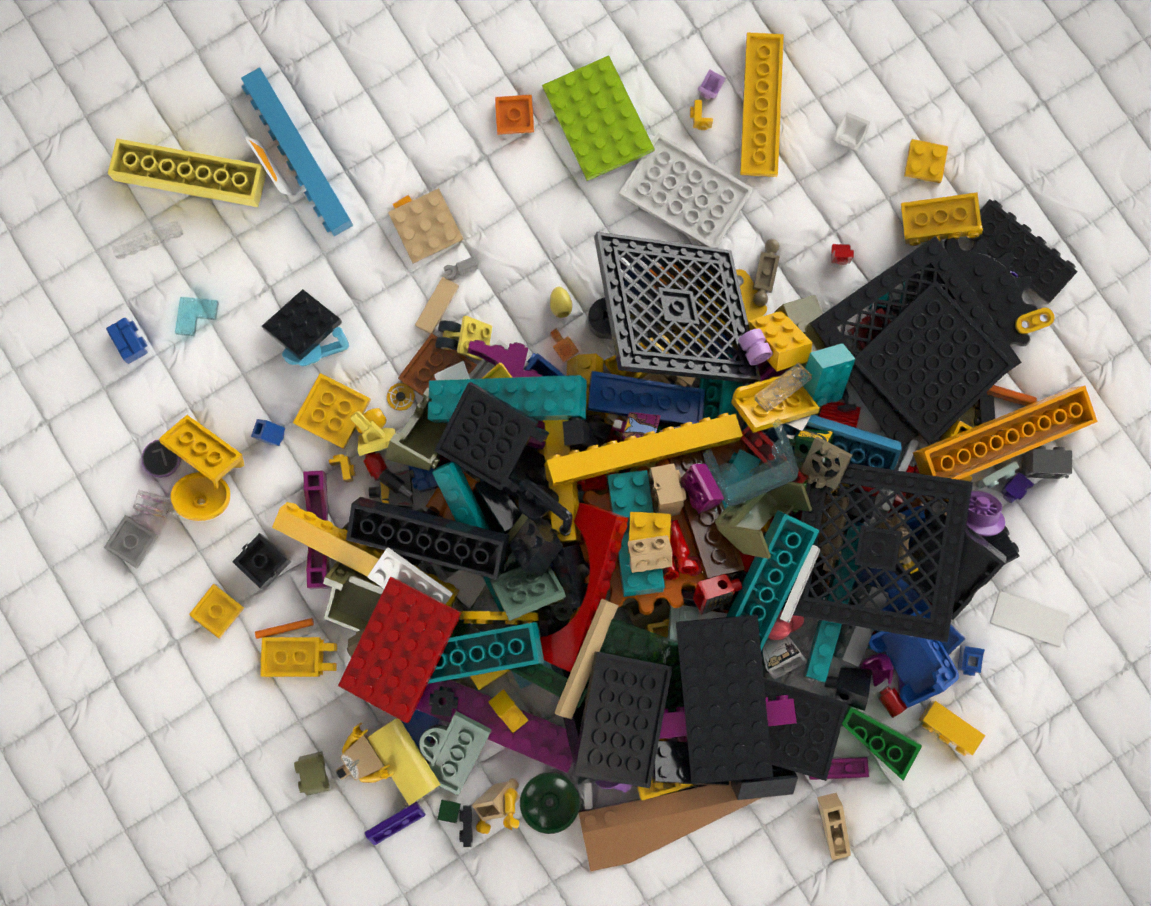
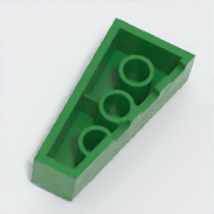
[842,705,922,781]

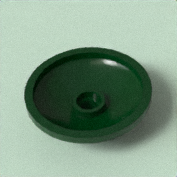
[520,772,580,834]

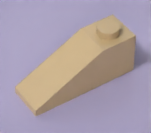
[817,793,851,860]

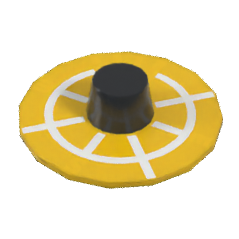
[387,383,415,411]

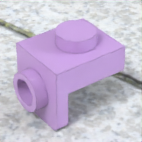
[697,69,726,100]

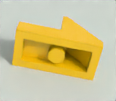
[488,689,528,733]

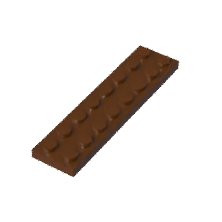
[659,423,745,580]

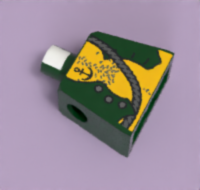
[785,429,833,463]

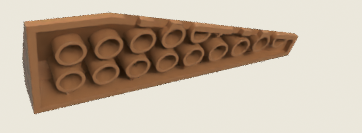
[579,781,761,871]

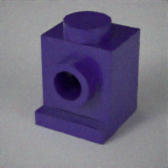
[1000,472,1034,503]

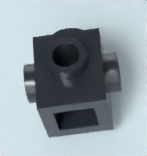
[429,686,459,717]

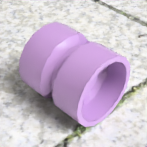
[738,329,773,365]

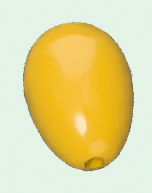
[356,408,387,434]

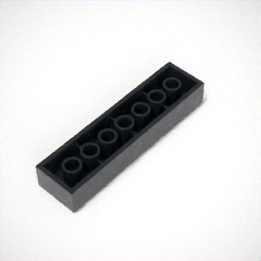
[346,497,510,580]

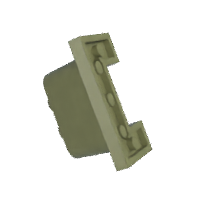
[323,561,384,632]

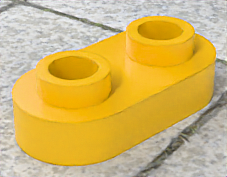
[1015,308,1055,334]

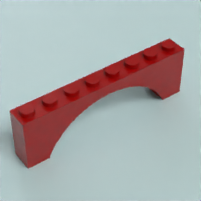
[540,503,628,672]

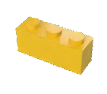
[919,701,986,756]

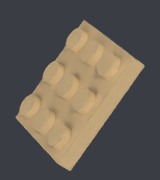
[388,188,463,264]

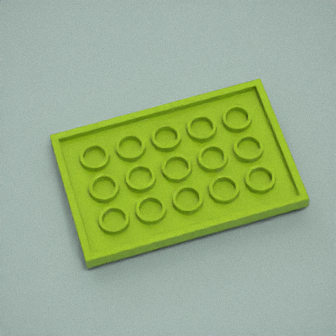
[542,55,655,181]

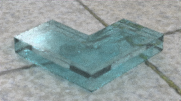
[175,297,219,336]

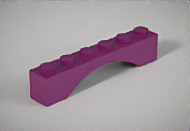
[303,470,330,590]

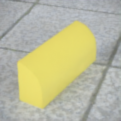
[367,718,441,805]

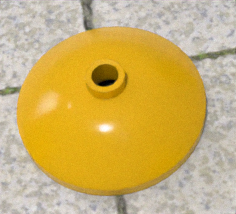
[171,472,230,521]

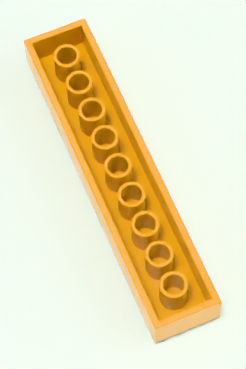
[912,386,1098,480]

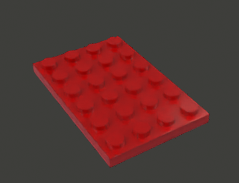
[338,577,462,723]

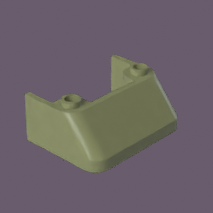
[715,477,812,559]

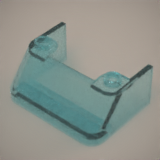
[703,418,799,506]

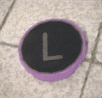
[141,440,181,478]

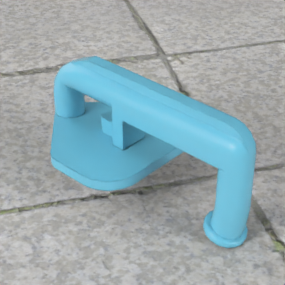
[282,327,349,366]

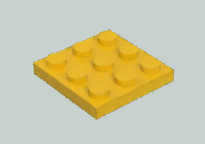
[293,373,371,449]

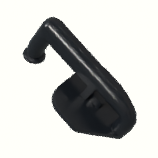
[518,479,573,536]

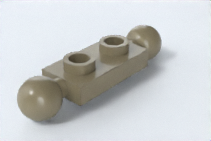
[753,239,780,307]

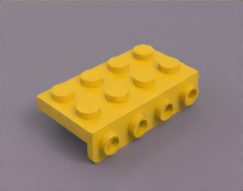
[901,192,983,246]
[731,371,820,433]

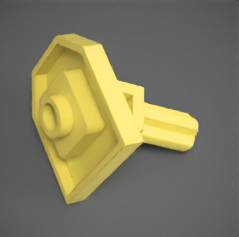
[351,411,397,456]

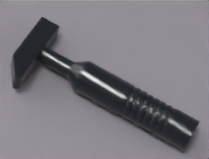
[837,386,856,412]

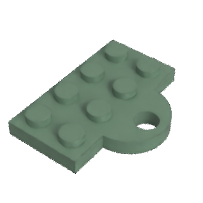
[419,711,492,796]

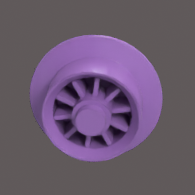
[966,491,1005,536]

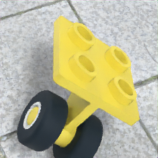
[435,316,492,361]

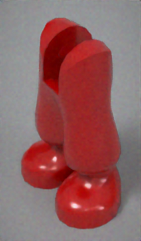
[662,519,699,581]

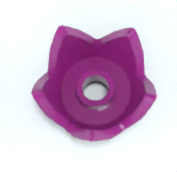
[860,653,894,687]

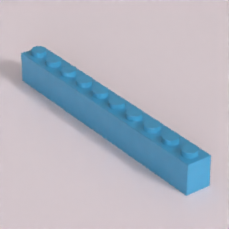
[241,67,353,236]

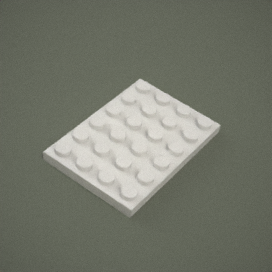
[619,133,754,248]

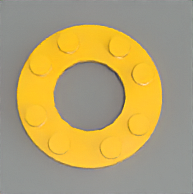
[459,611,539,625]

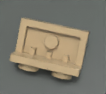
[628,535,672,573]

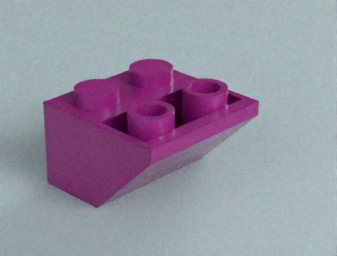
[681,464,724,514]

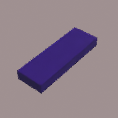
[364,802,426,845]

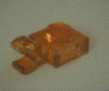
[550,328,579,363]

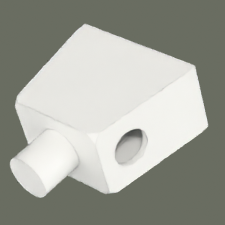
[444,570,487,610]

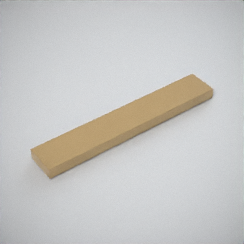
[554,599,619,719]

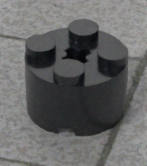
[588,297,612,339]

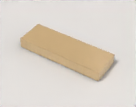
[415,277,459,334]

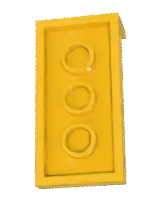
[159,415,244,490]

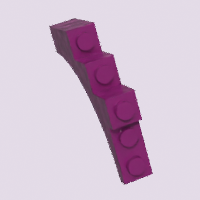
[467,340,546,450]

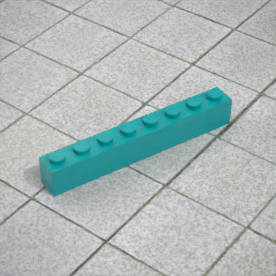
[432,461,510,612]
[803,525,861,682]

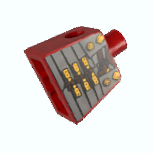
[693,574,742,615]

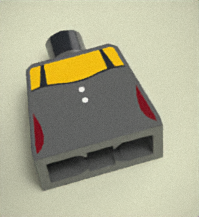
[368,470,414,509]

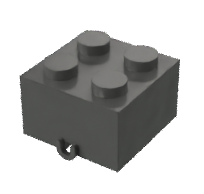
[1022,446,1072,479]

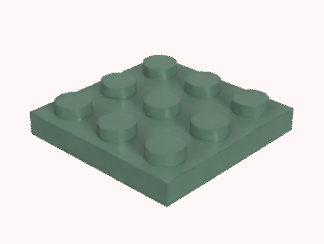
[490,566,566,621]

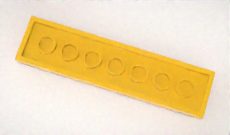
[740,32,784,177]

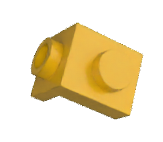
[690,100,713,130]
[329,454,356,483]

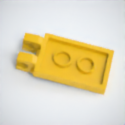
[260,637,337,677]

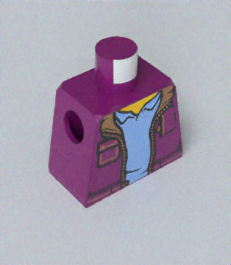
[612,412,661,442]

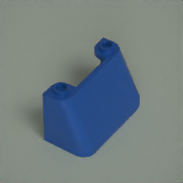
[869,611,959,708]

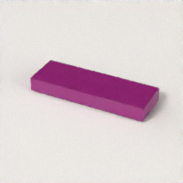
[809,757,869,780]

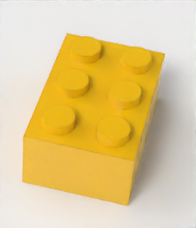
[748,311,813,371]

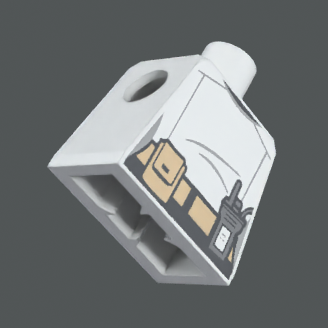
[762,636,807,680]

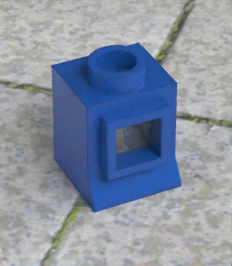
[957,646,985,676]

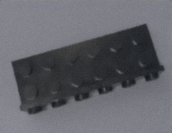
[969,199,1078,304]

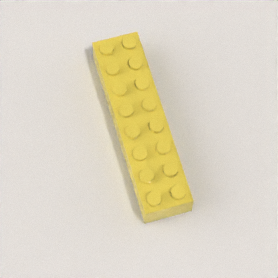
[108,138,267,207]

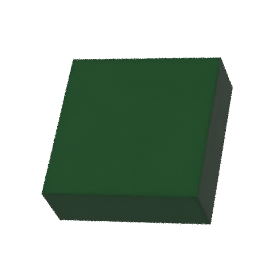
[437,799,461,824]

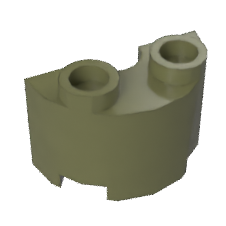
[294,751,330,796]

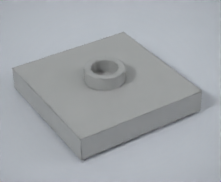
[104,515,159,568]

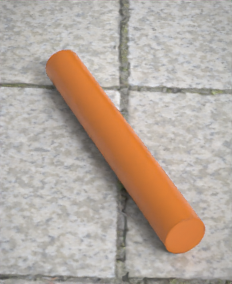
[255,618,314,639]

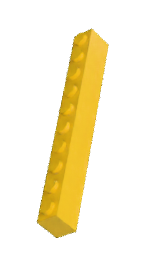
[544,413,743,488]
[272,502,460,607]

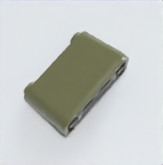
[385,388,448,471]

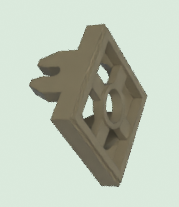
[800,437,852,490]

